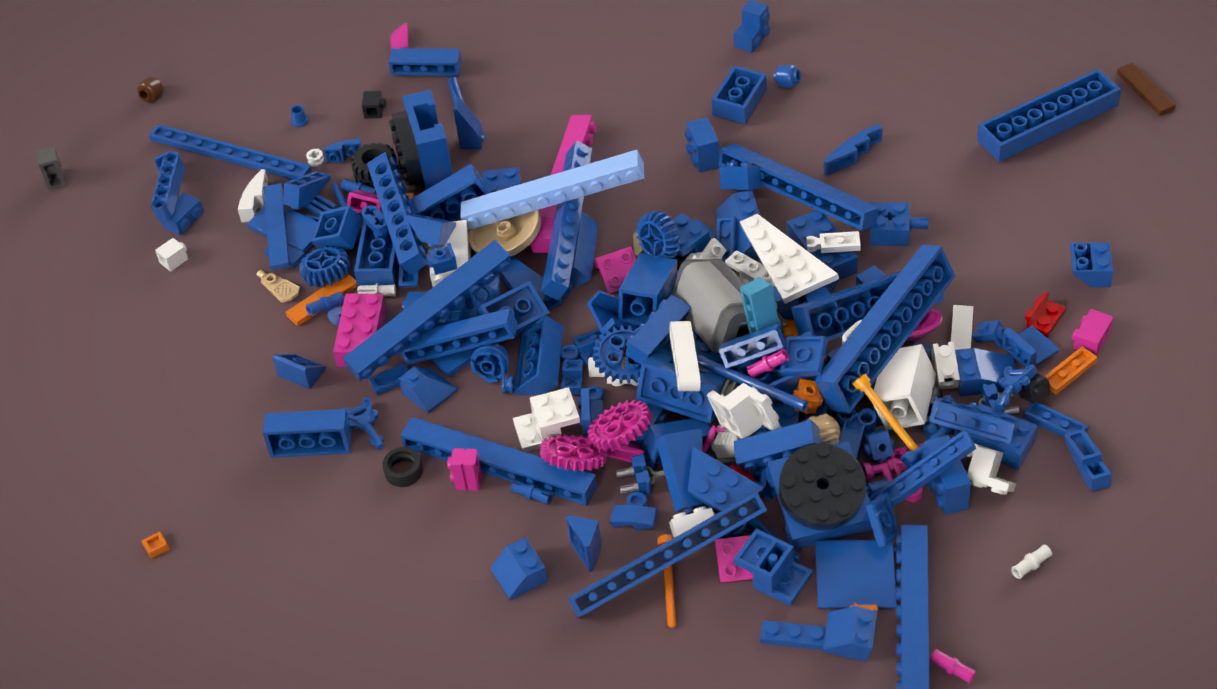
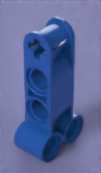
[837,408,876,461]

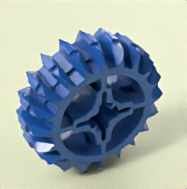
[635,210,682,259]
[299,245,351,288]

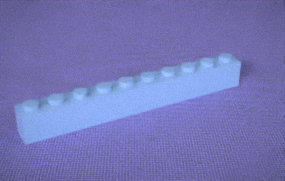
[460,150,644,230]

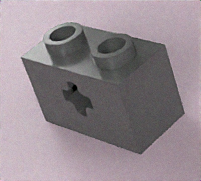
[37,146,66,190]

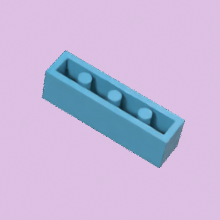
[740,277,781,334]

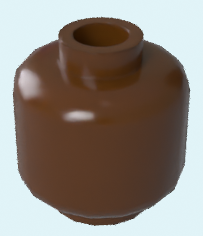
[137,77,164,102]

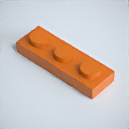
[1045,346,1098,395]

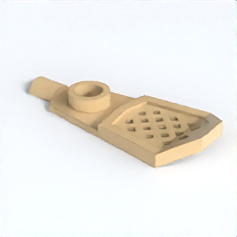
[257,270,300,303]

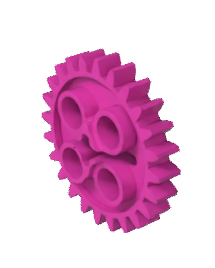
[588,400,652,451]
[540,434,608,472]

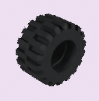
[351,142,399,188]

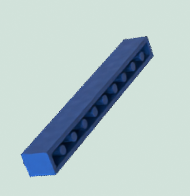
[541,141,592,300]
[718,144,879,231]
[343,240,511,382]
[401,417,597,506]
[567,491,767,618]
[896,525,929,689]

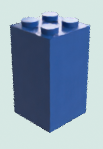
[619,253,677,326]

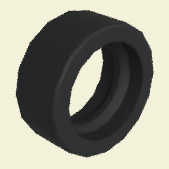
[382,447,423,487]

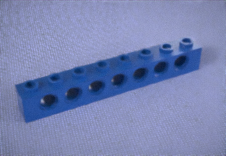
[367,152,428,275]

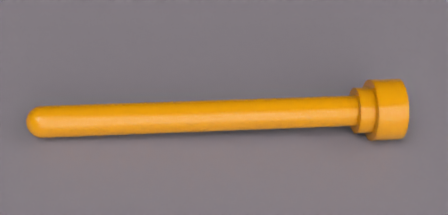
[852,374,922,458]

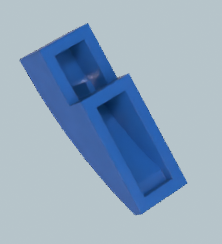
[1064,429,1111,492]

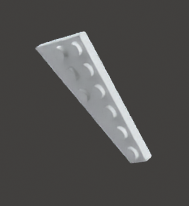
[740,214,839,304]

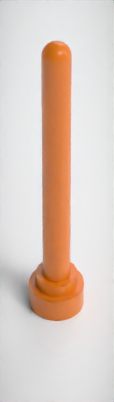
[657,535,676,628]

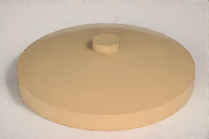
[469,210,541,257]

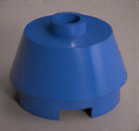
[470,343,509,383]

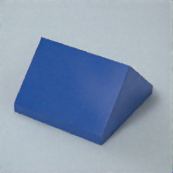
[273,353,327,389]
[566,515,602,572]

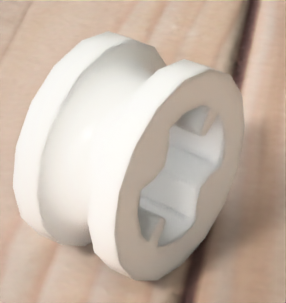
[306,149,324,166]

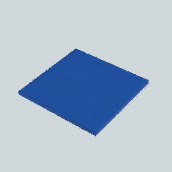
[815,540,897,609]

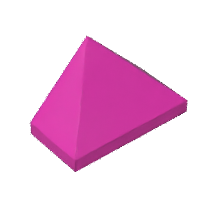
[607,443,645,463]

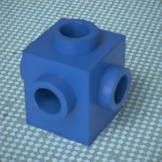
[863,429,895,462]

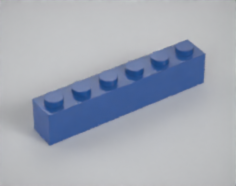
[401,308,518,365]

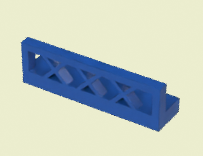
[929,398,1020,444]

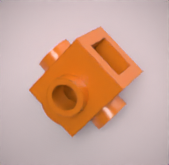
[792,379,823,414]

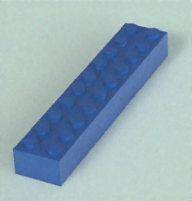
[815,244,956,413]

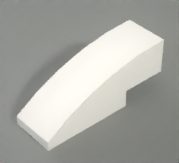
[238,169,268,222]

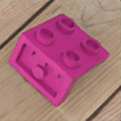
[593,246,636,294]
[714,535,753,583]

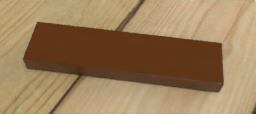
[1117,62,1176,116]

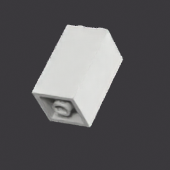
[429,220,472,287]
[873,344,936,430]

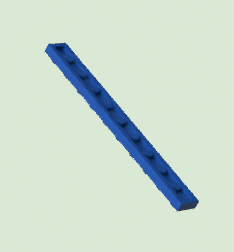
[149,124,312,180]

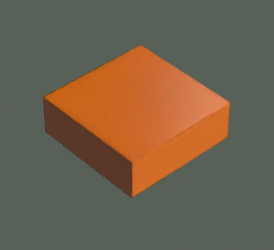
[141,531,170,559]

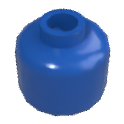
[773,64,801,88]

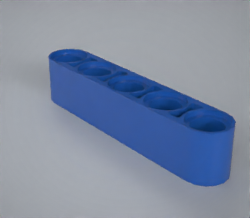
[151,151,185,222]

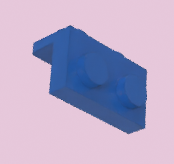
[577,388,603,435]

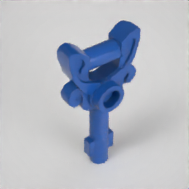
[995,364,1037,411]
[341,397,384,450]

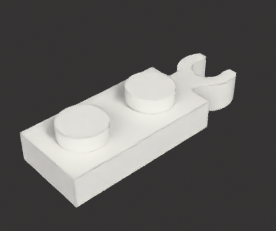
[806,231,861,253]

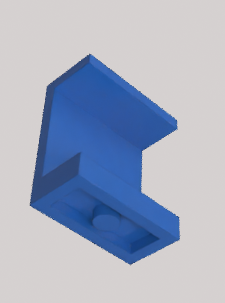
[587,290,639,344]

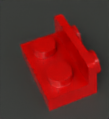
[1025,291,1066,338]

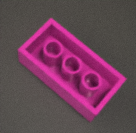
[333,293,387,367]

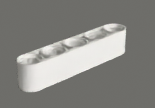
[670,321,700,392]

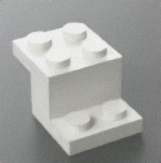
[707,383,781,439]
[513,387,580,453]
[967,444,1016,495]

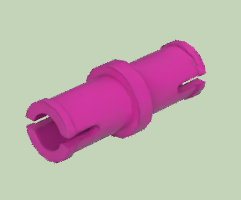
[747,349,789,378]
[930,649,976,684]

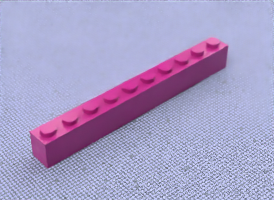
[530,115,597,253]

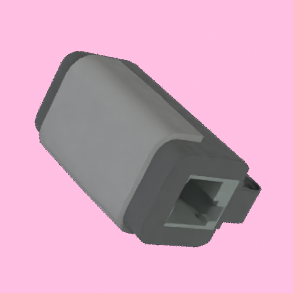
[671,259,786,354]

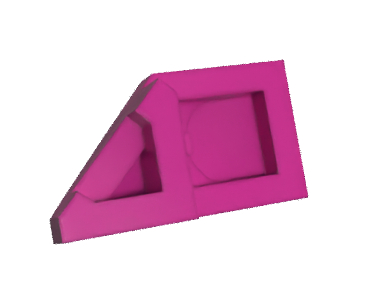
[390,23,409,49]

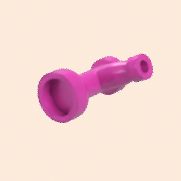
[861,459,894,482]

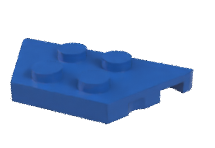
[688,447,763,512]

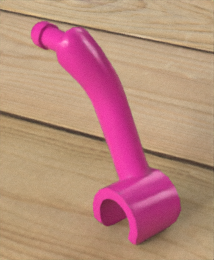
[702,425,725,454]

